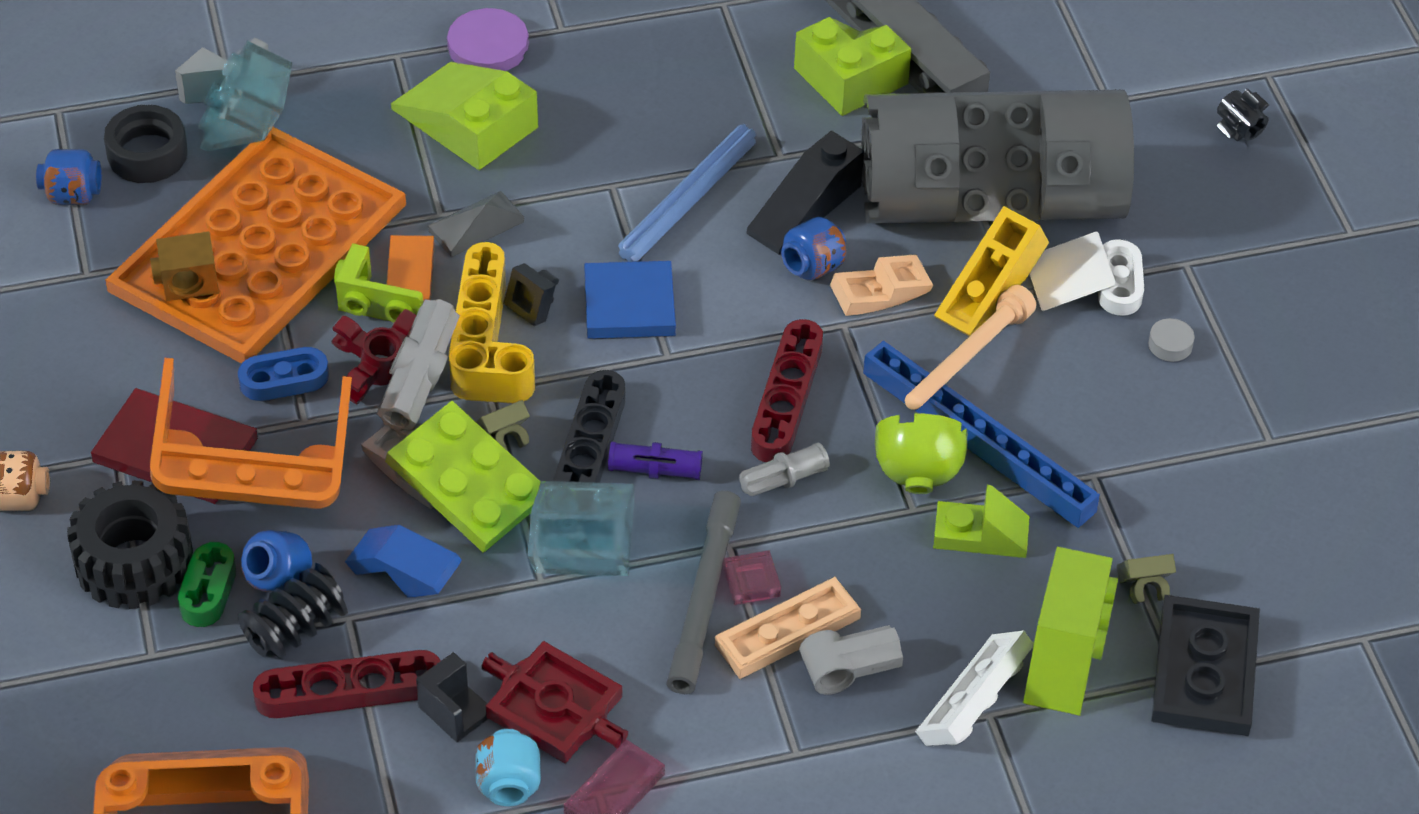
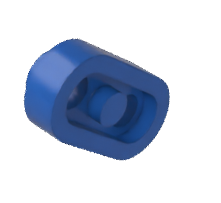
[238,347,329,401]

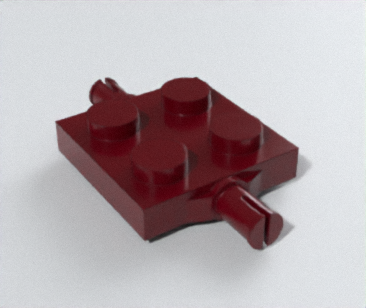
[481,641,628,764]

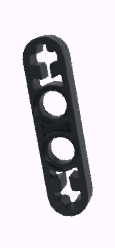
[551,370,625,519]

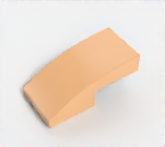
[830,255,933,316]

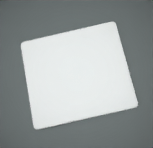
[1030,232,1116,311]

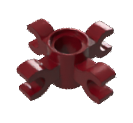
[331,309,417,405]

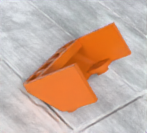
[150,358,352,509]
[93,747,309,814]

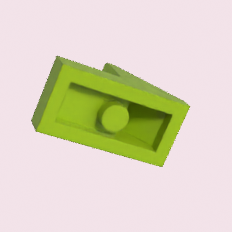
[933,484,1029,558]

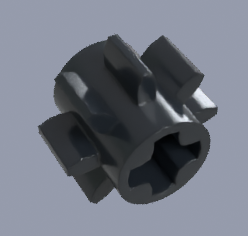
[1217,89,1269,142]

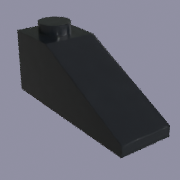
[747,130,864,255]

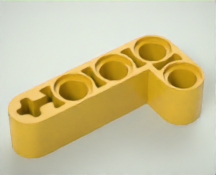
[449,242,535,403]

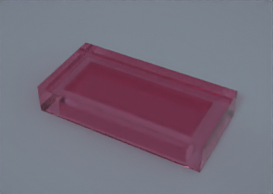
[564,739,665,814]

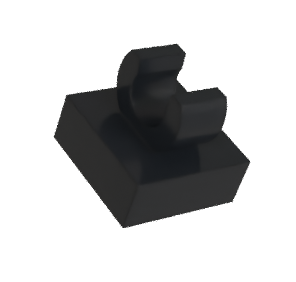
[503,263,559,326]

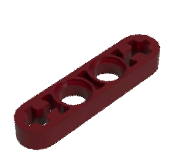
[751,319,823,462]
[252,650,441,718]

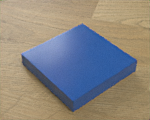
[584,261,676,339]

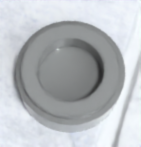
[1148,318,1195,362]

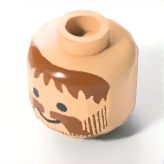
[0,451,50,511]

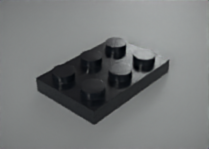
[1151,595,1260,736]

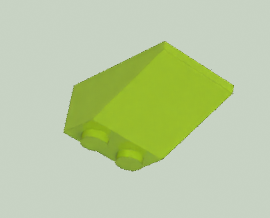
[391,62,538,170]

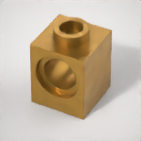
[150,231,219,301]

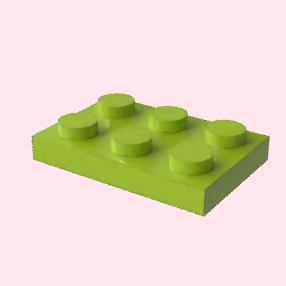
[385,401,550,553]

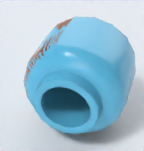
[475,729,541,806]

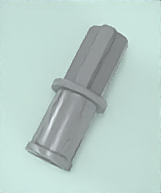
[739,443,830,496]

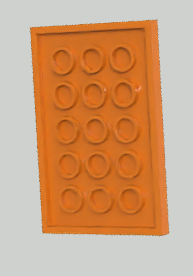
[105,125,406,364]

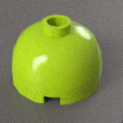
[875,413,968,494]

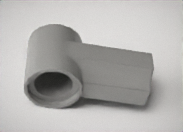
[799,625,903,695]

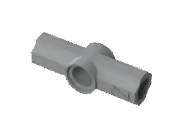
[376,299,460,431]

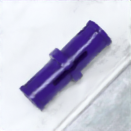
[608,441,703,480]

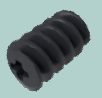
[238,563,348,658]

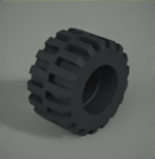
[67,480,193,609]

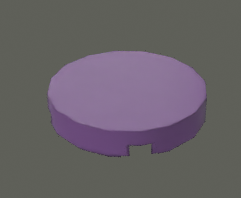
[447,8,529,71]

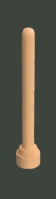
[905,285,1036,410]

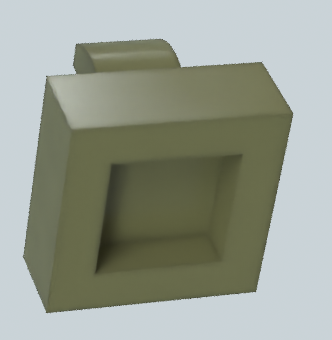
[476,400,530,451]
[1117,554,1176,604]

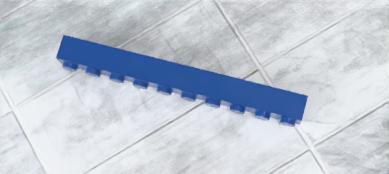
[863,340,1100,528]

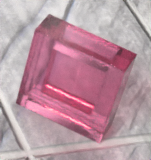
[723,550,781,605]

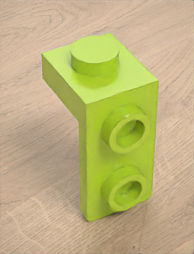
[334,243,423,323]

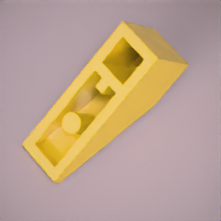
[934,206,1049,336]

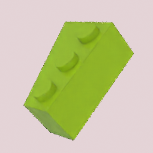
[1023,547,1118,716]

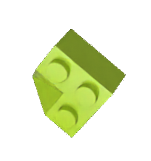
[794,17,912,116]

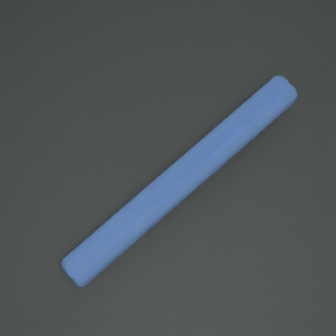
[618,124,756,262]

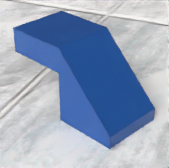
[345,525,462,598]

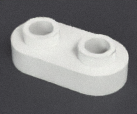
[1098,240,1144,316]

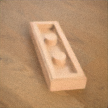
[715,577,861,679]

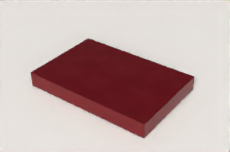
[91,388,258,504]

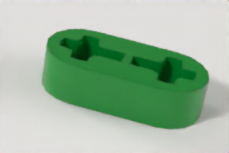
[178,542,236,627]

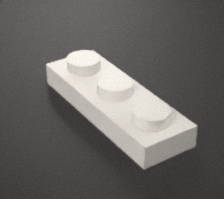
[915,631,1034,746]

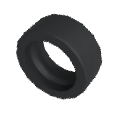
[104,105,188,183]

